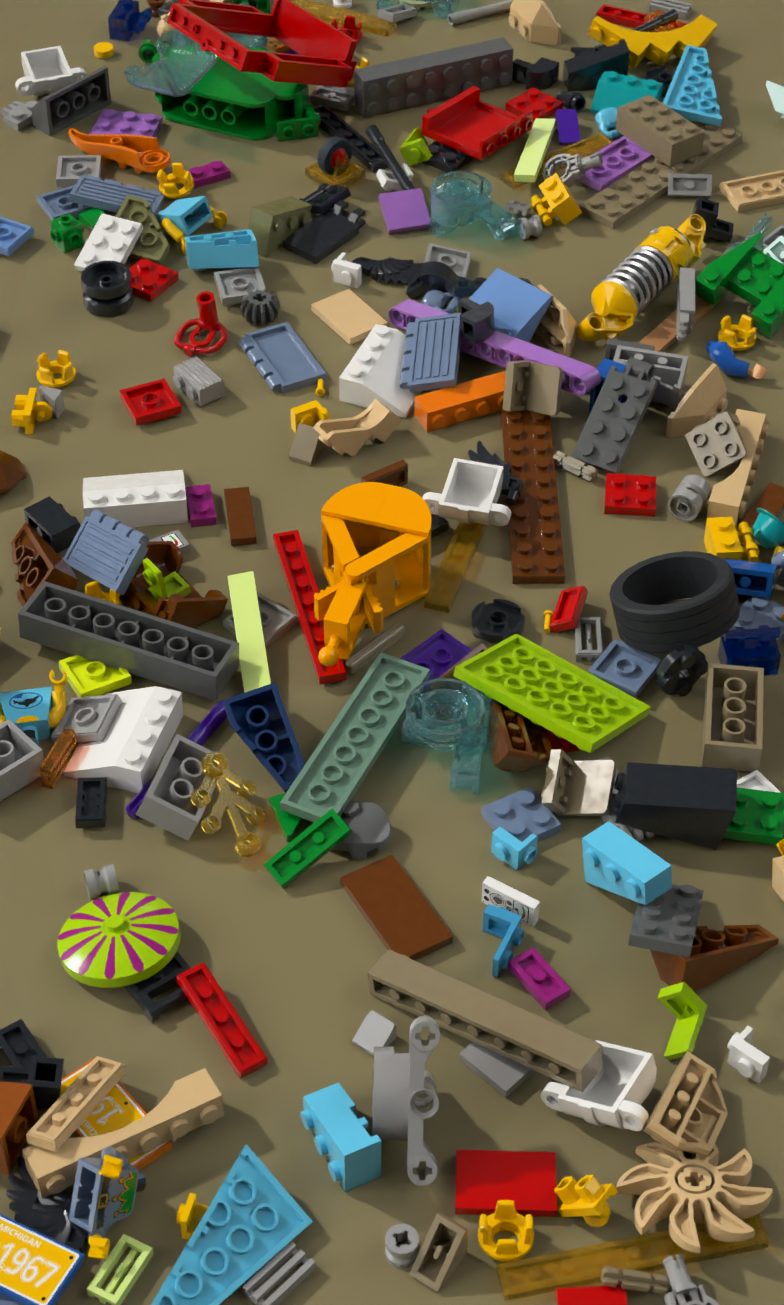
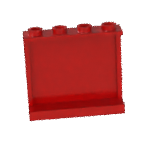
[422,86,533,160]

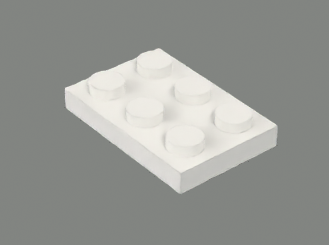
[74,214,143,272]

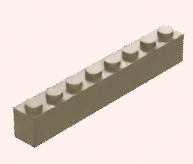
[367,949,603,1092]

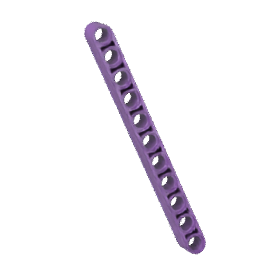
[388,299,601,396]

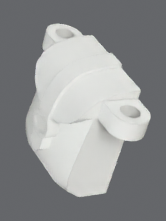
[15,46,87,96]
[422,458,511,526]
[540,1040,657,1131]

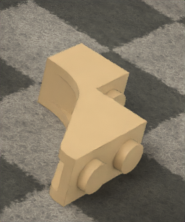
[313,399,402,458]

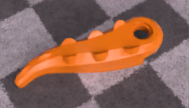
[69,128,171,174]

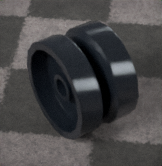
[81,261,134,316]

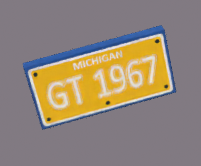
[0,1214,85,1305]

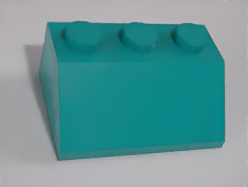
[590,71,663,114]

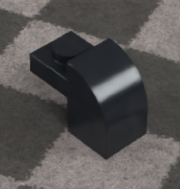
[512,57,559,90]
[692,197,734,243]
[406,261,458,300]
[458,297,495,344]
[0,1056,64,1110]

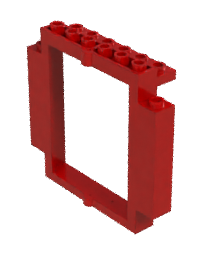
[167,0,357,88]

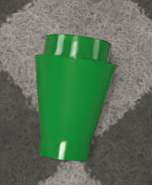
[138,39,158,63]

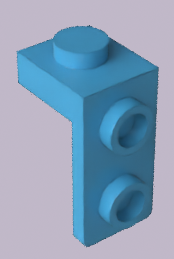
[483,904,525,978]

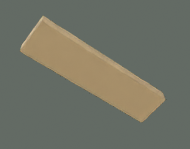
[26,1056,125,1152]

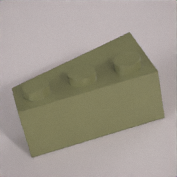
[248,196,312,258]

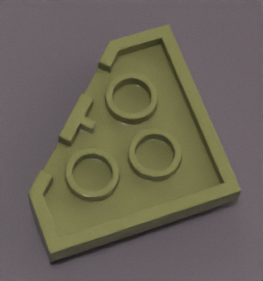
[115,195,170,266]

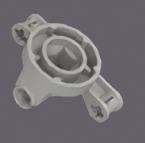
[372,1016,441,1186]

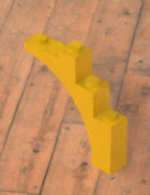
[588,14,718,70]

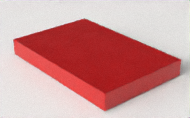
[455,1149,557,1217]

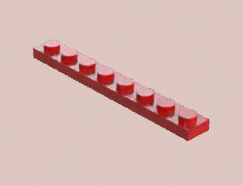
[273,530,346,685]

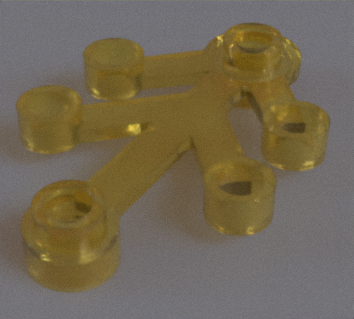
[191,752,267,857]

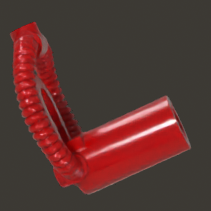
[174,291,228,356]

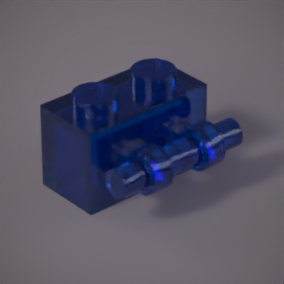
[108,0,152,42]
[718,625,781,676]

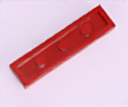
[176,962,268,1079]

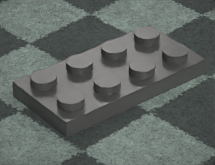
[628,884,704,958]

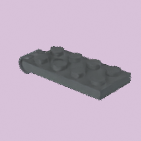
[571,357,657,474]

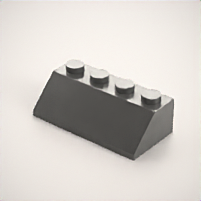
[31,66,111,136]

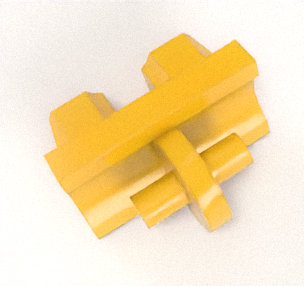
[11,388,53,434]
[554,1175,618,1227]

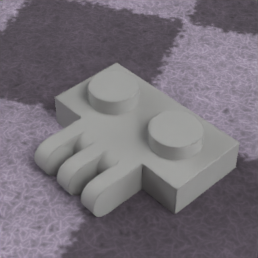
[1,100,38,131]

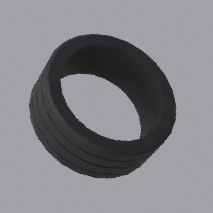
[609,551,740,653]

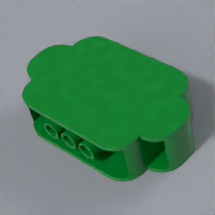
[152,40,309,141]

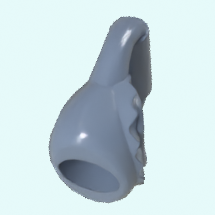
[421,290,463,314]

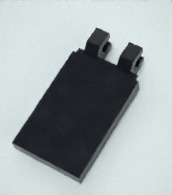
[282,200,366,264]

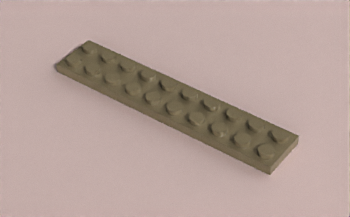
[579,123,743,229]

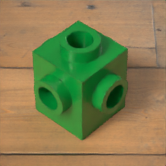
[50,214,84,253]

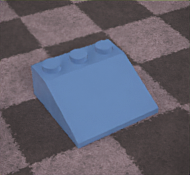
[469,268,554,343]

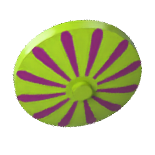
[57,892,181,988]

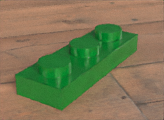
[263,808,352,889]

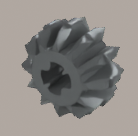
[241,289,280,325]

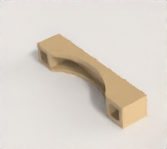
[706,409,769,526]
[22,1068,224,1199]

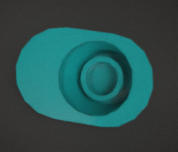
[753,508,784,549]

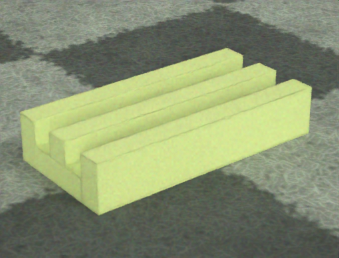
[86,1234,154,1305]

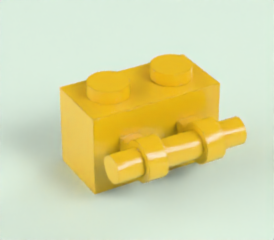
[531,173,582,226]
[704,517,759,562]

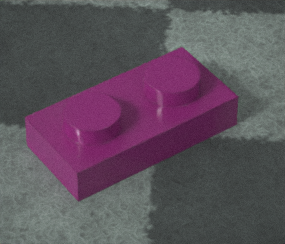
[186,160,231,189]
[185,484,217,528]
[508,947,571,1011]

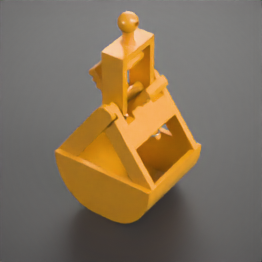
[314,482,431,666]

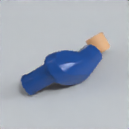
[706,340,767,379]

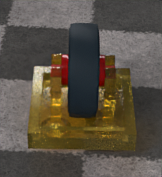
[305,136,365,187]

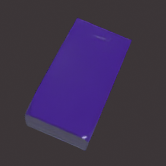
[556,109,580,146]

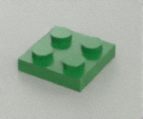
[723,788,784,845]

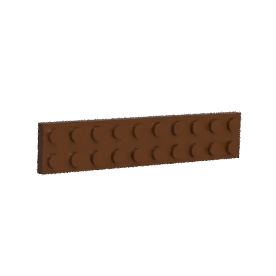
[501,411,565,584]

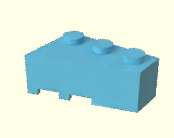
[184,229,259,271]
[582,821,672,905]
[300,1082,381,1192]

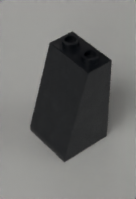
[612,762,737,850]

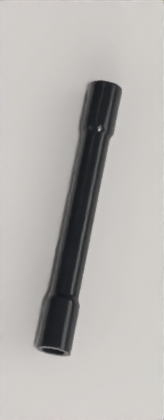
[594,9,679,52]
[365,124,416,190]

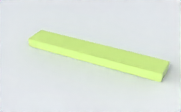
[514,119,556,182]
[227,571,271,693]

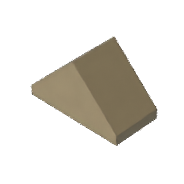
[289,423,327,466]
[409,1212,468,1292]

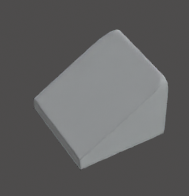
[39,385,65,419]
[352,1010,396,1056]

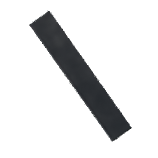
[313,103,389,173]

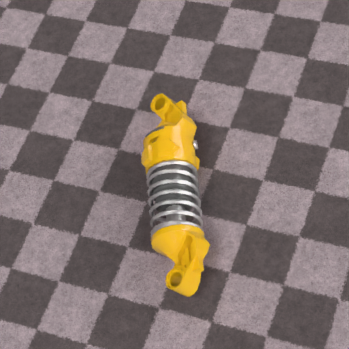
[576,214,706,342]

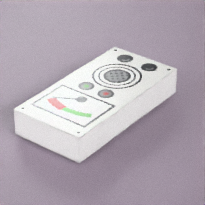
[481,876,540,927]

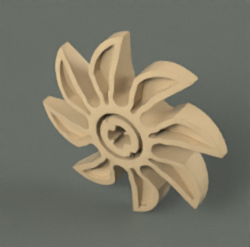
[616,1142,773,1253]

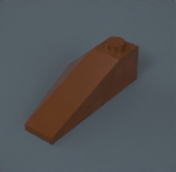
[11,522,79,607]
[650,925,779,991]

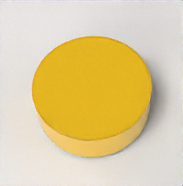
[94,42,114,59]

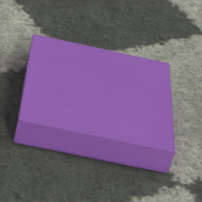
[378,188,432,234]

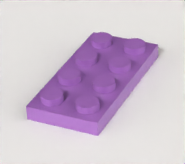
[577,136,654,192]

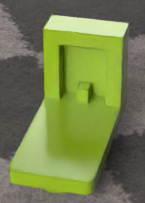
[399,127,432,166]
[142,558,191,601]
[658,982,708,1060]

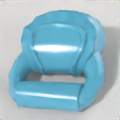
[595,107,624,139]

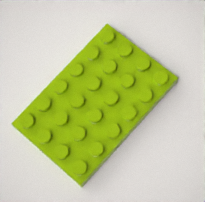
[453,633,651,753]

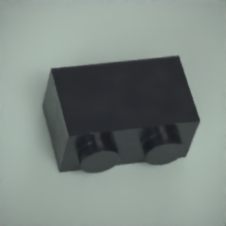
[24,496,81,553]

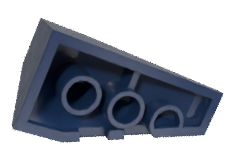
[222,682,305,792]

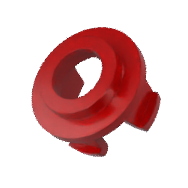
[331,15,363,43]

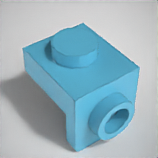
[491,827,538,871]

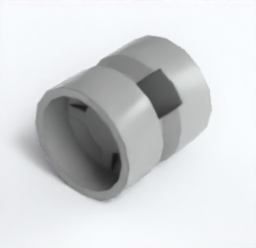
[668,475,712,522]

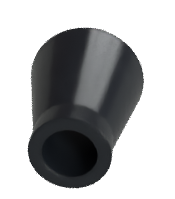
[556,90,586,112]

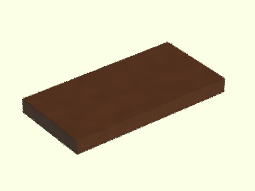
[340,855,453,961]

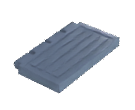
[69,174,165,217]
[400,312,461,392]
[238,322,326,394]
[63,510,149,596]

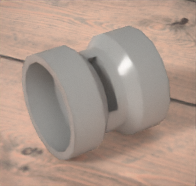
[83,864,120,900]

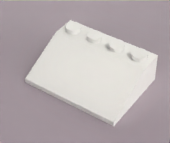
[339,324,423,418]
[83,470,188,528]
[63,686,184,793]

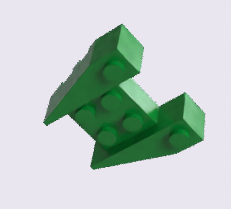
[695,233,784,339]

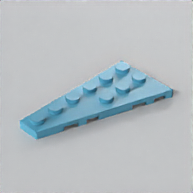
[663,45,722,127]
[151,1144,313,1305]

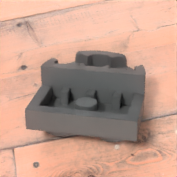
[332,801,394,860]

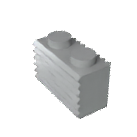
[173,356,225,407]

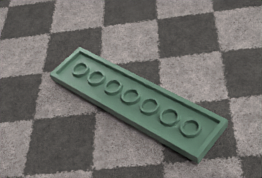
[280,652,430,823]

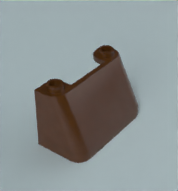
[109,541,228,628]

